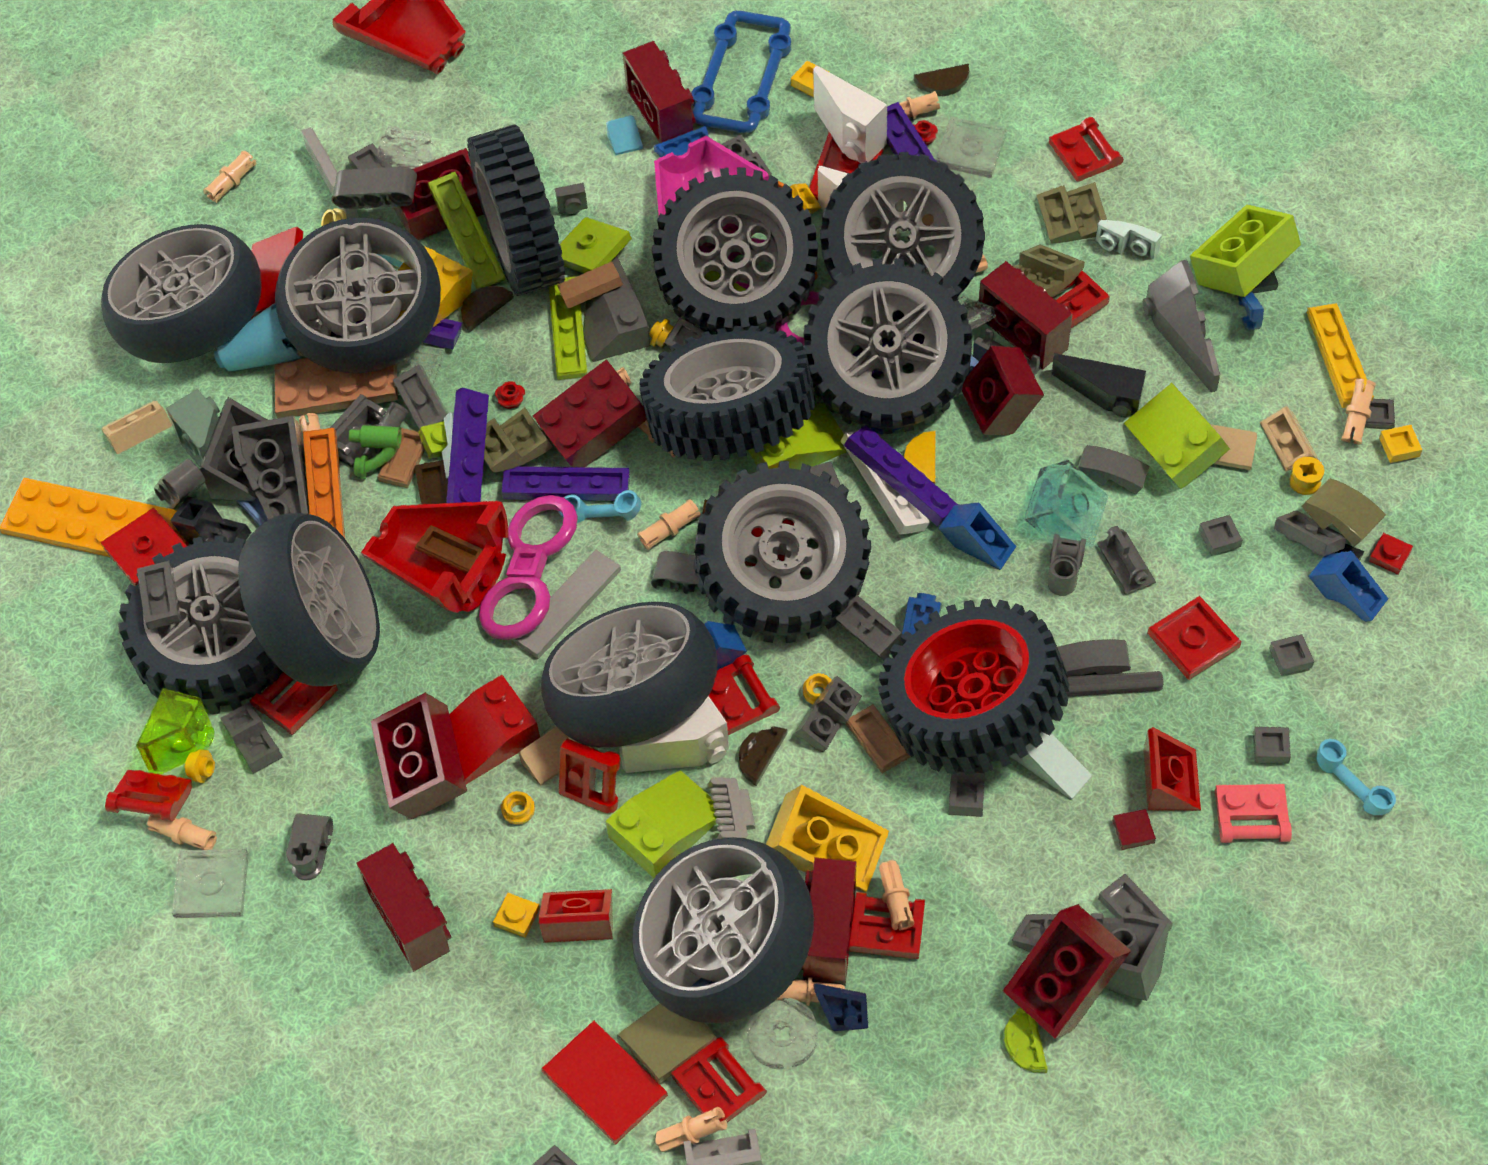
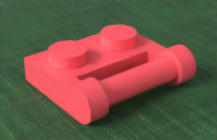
[1215,784,1292,843]

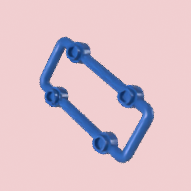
[692,10,791,133]

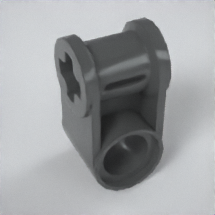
[1048,534,1087,596]
[286,813,333,881]

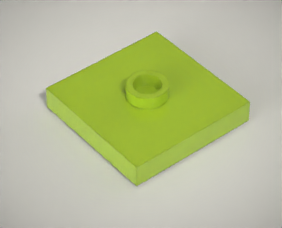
[560,217,632,273]

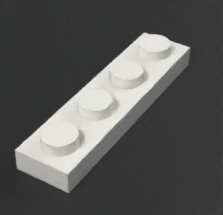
[841,431,930,535]

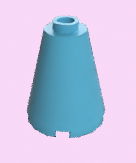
[214,303,303,372]

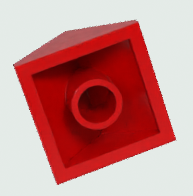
[1143,727,1201,811]
[539,889,613,943]

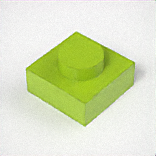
[418,421,448,459]

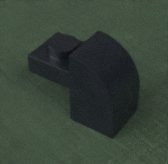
[170,496,251,545]

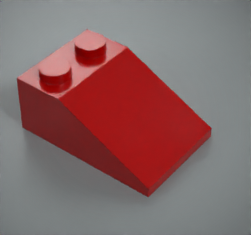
[450,675,540,784]

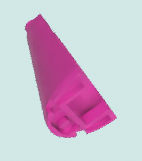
[654,136,769,253]

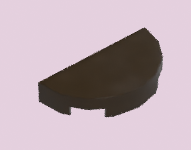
[913,63,969,96]
[461,286,514,333]
[739,726,788,786]

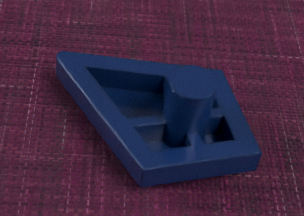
[813,983,868,1031]

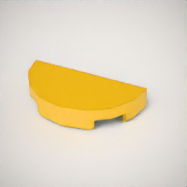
[904,430,936,484]

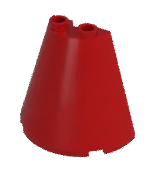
[333,0,466,75]
[361,501,508,613]

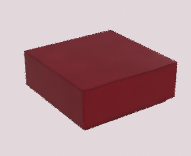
[1112,809,1156,850]

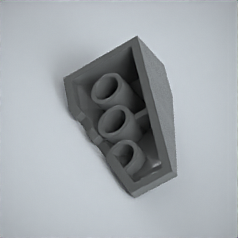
[584,255,650,362]
[1143,260,1220,392]
[231,416,309,520]
[1012,913,1170,1001]

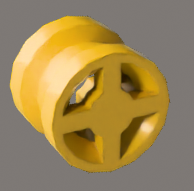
[1289,457,1324,495]

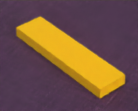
[1306,303,1374,408]

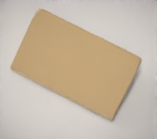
[101,401,172,454]
[1260,406,1319,472]
[1210,424,1257,470]
[519,726,594,786]

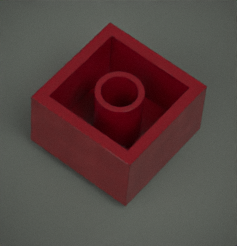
[962,346,1044,435]

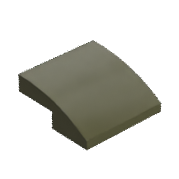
[1036,182,1107,244]
[1013,244,1085,297]
[484,408,553,472]
[1301,478,1386,547]
[617,1003,716,1084]

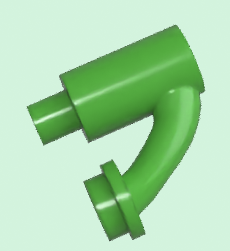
[349,425,402,479]

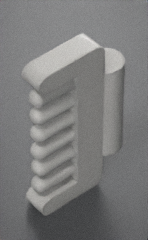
[707,777,755,839]

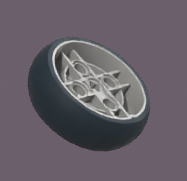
[275,217,441,374]
[101,224,262,363]
[238,513,380,686]
[541,602,717,748]
[633,837,814,1023]

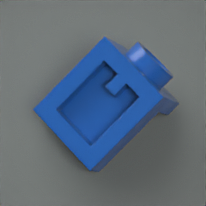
[902,593,942,635]

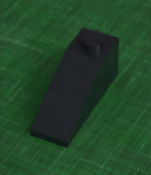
[1052,353,1146,417]

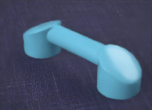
[559,490,641,523]
[1316,739,1396,815]

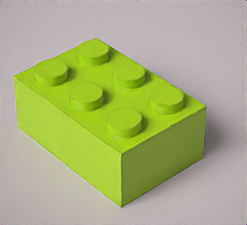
[1190,204,1301,297]

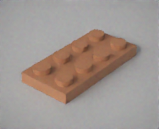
[275,358,398,418]

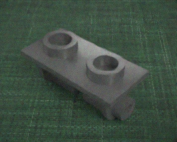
[1097,526,1156,594]

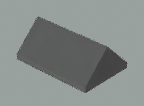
[199,397,267,501]

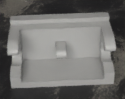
[683,1129,762,1165]

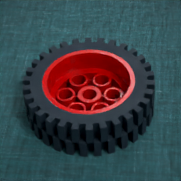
[878,599,1069,775]

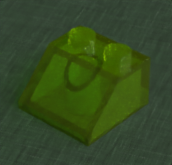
[136,688,215,774]

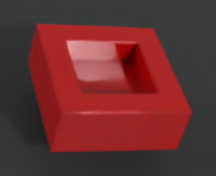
[1369,532,1413,575]

